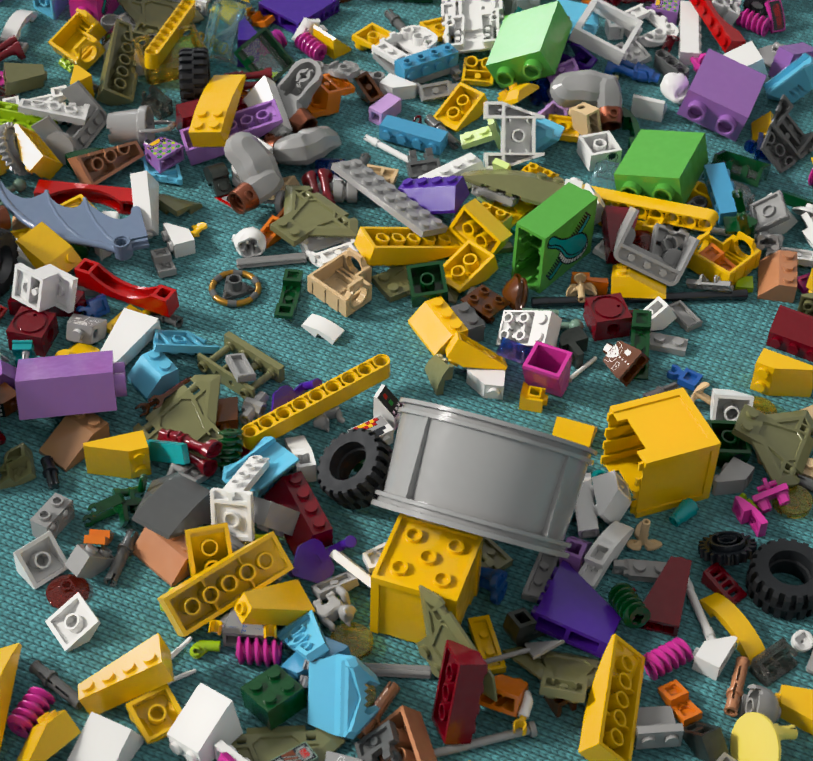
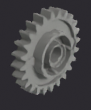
[0,122,29,176]

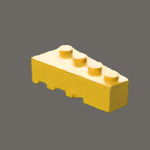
[78,633,174,715]

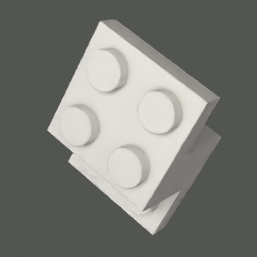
[11,262,78,313]

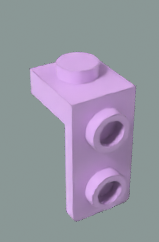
[538,100,571,119]

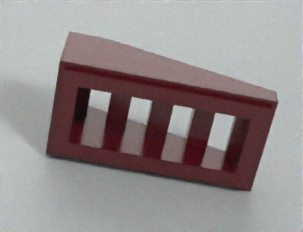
[701,562,747,605]

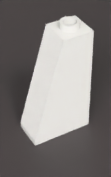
[243,76,292,137]
[130,170,159,239]
[100,308,161,366]

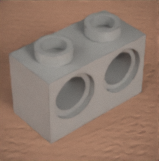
[30,492,75,538]

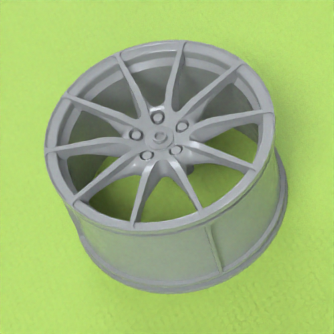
[371,397,597,559]

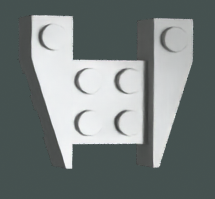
[483,101,545,170]

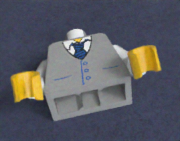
[208,607,277,647]

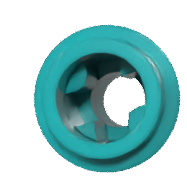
[669,498,699,527]

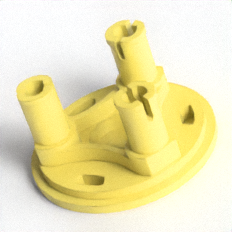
[730,712,798,761]

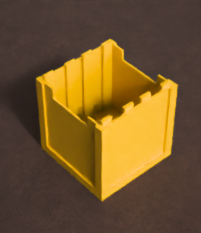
[600,387,721,518]
[370,513,483,643]

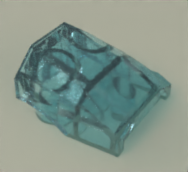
[588,160,620,190]

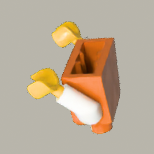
[476,674,533,736]

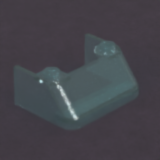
[202,0,252,67]

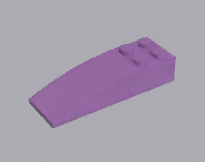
[179,99,283,166]

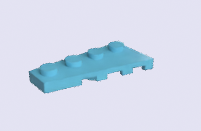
[277,610,329,662]

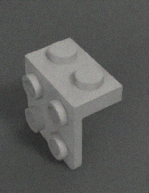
[634,706,684,750]

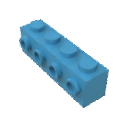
[394,43,459,81]
[379,115,448,156]
[703,162,738,226]

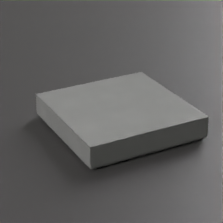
[749,190,790,234]

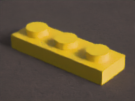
[468,615,506,675]

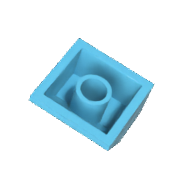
[126,349,180,401]

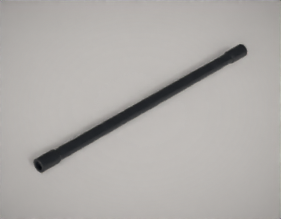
[531,289,748,308]

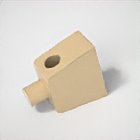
[568,102,602,135]

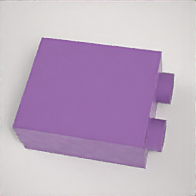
[677,48,767,142]
[15,350,127,420]

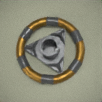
[209,269,262,307]

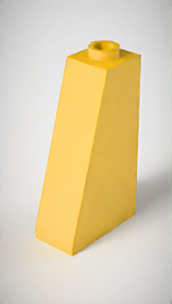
[234,579,315,625]

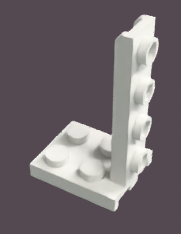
[210,455,270,542]

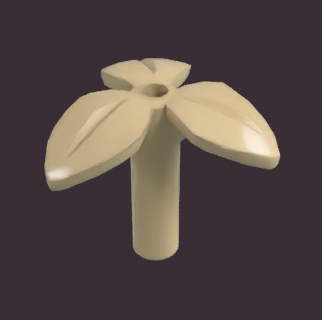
[566,273,597,303]
[690,382,711,405]
[626,519,663,551]

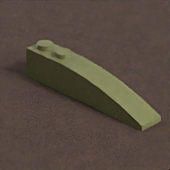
[96,18,138,106]
[462,169,565,205]

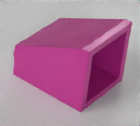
[522,341,573,398]

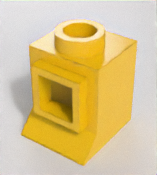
[519,381,549,413]

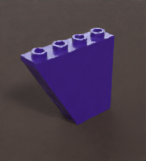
[258,0,340,34]
[530,560,621,659]

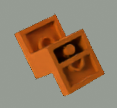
[306,73,356,118]

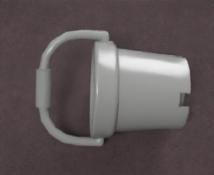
[107,105,177,148]

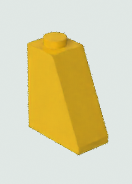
[775,684,813,735]

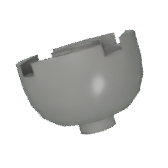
[739,684,781,723]

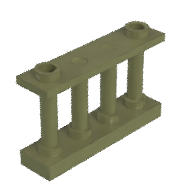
[197,331,285,399]

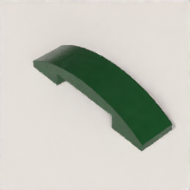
[622,107,640,151]
[274,269,303,319]
[630,309,652,380]

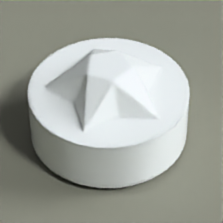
[791,630,813,653]

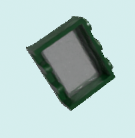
[234,26,295,82]
[712,150,771,187]

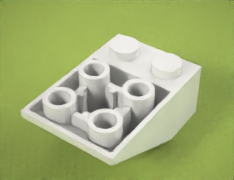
[496,310,562,352]

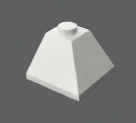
[710,388,754,421]

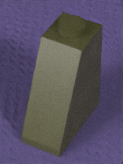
[3,62,47,95]

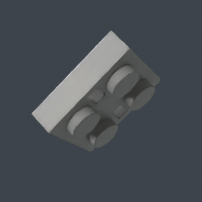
[649,223,689,258]

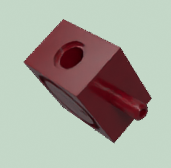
[583,293,639,341]
[6,306,59,357]

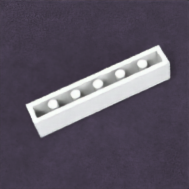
[678,1,702,66]

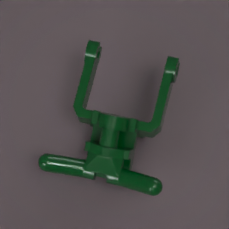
[723,189,758,248]
[82,474,148,528]

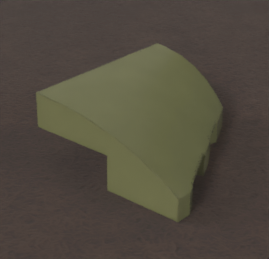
[159,194,203,217]
[424,354,454,395]
[0,442,37,489]

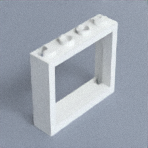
[568,0,643,65]

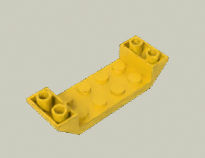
[481,162,559,231]

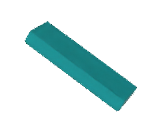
[146,439,190,465]

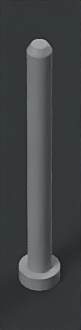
[433,721,537,758]

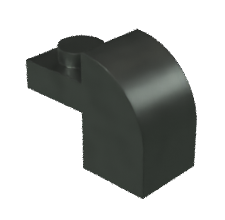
[203,162,233,197]
[559,326,588,369]
[503,607,547,647]

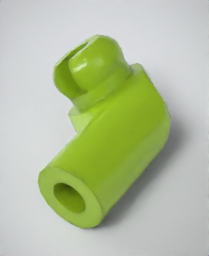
[189,640,221,659]

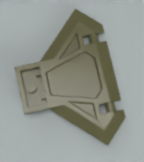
[117,0,205,39]
[270,185,358,247]
[372,260,460,304]
[133,375,223,458]
[731,403,813,487]
[416,585,498,702]
[502,646,601,703]
[231,725,346,761]

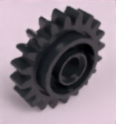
[698,531,757,566]

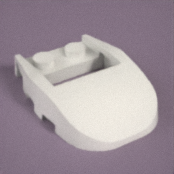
[624,3,679,47]
[371,25,438,65]
[299,237,360,268]

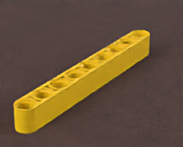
[145,0,195,69]
[584,184,719,232]
[241,354,391,450]

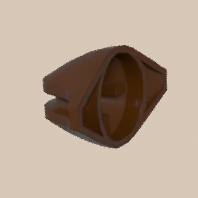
[502,273,529,310]

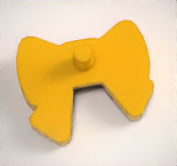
[190,222,208,237]

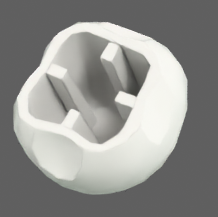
[660,72,689,105]
[231,227,266,258]

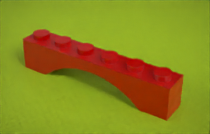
[689,0,746,53]
[34,179,133,215]
[74,258,179,318]

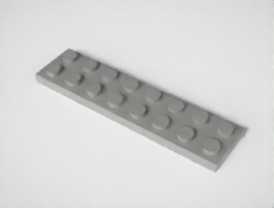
[331,159,448,238]

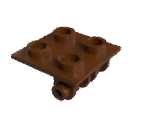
[460,284,511,324]

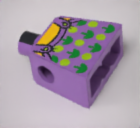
[645,0,680,26]
[143,137,184,174]

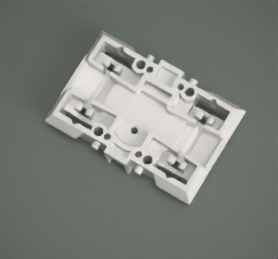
[441,0,505,54]

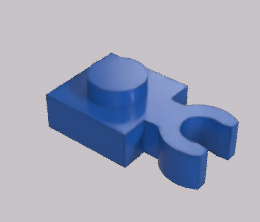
[76,294,111,318]
[666,364,703,392]

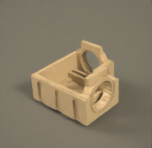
[307,247,372,317]

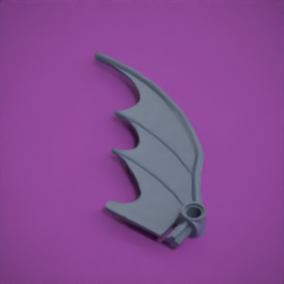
[0,180,150,261]

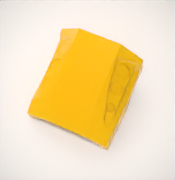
[461,56,494,86]

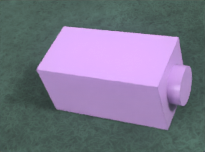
[368,93,402,126]

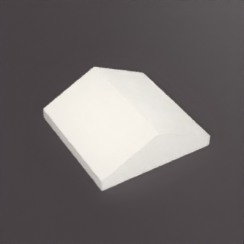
[45,592,101,652]

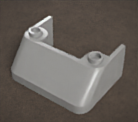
[31,80,107,151]
[613,206,700,286]

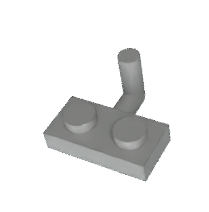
[166,463,209,484]
[311,571,359,605]

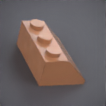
[757,250,797,303]
[133,527,190,587]
[371,705,437,761]

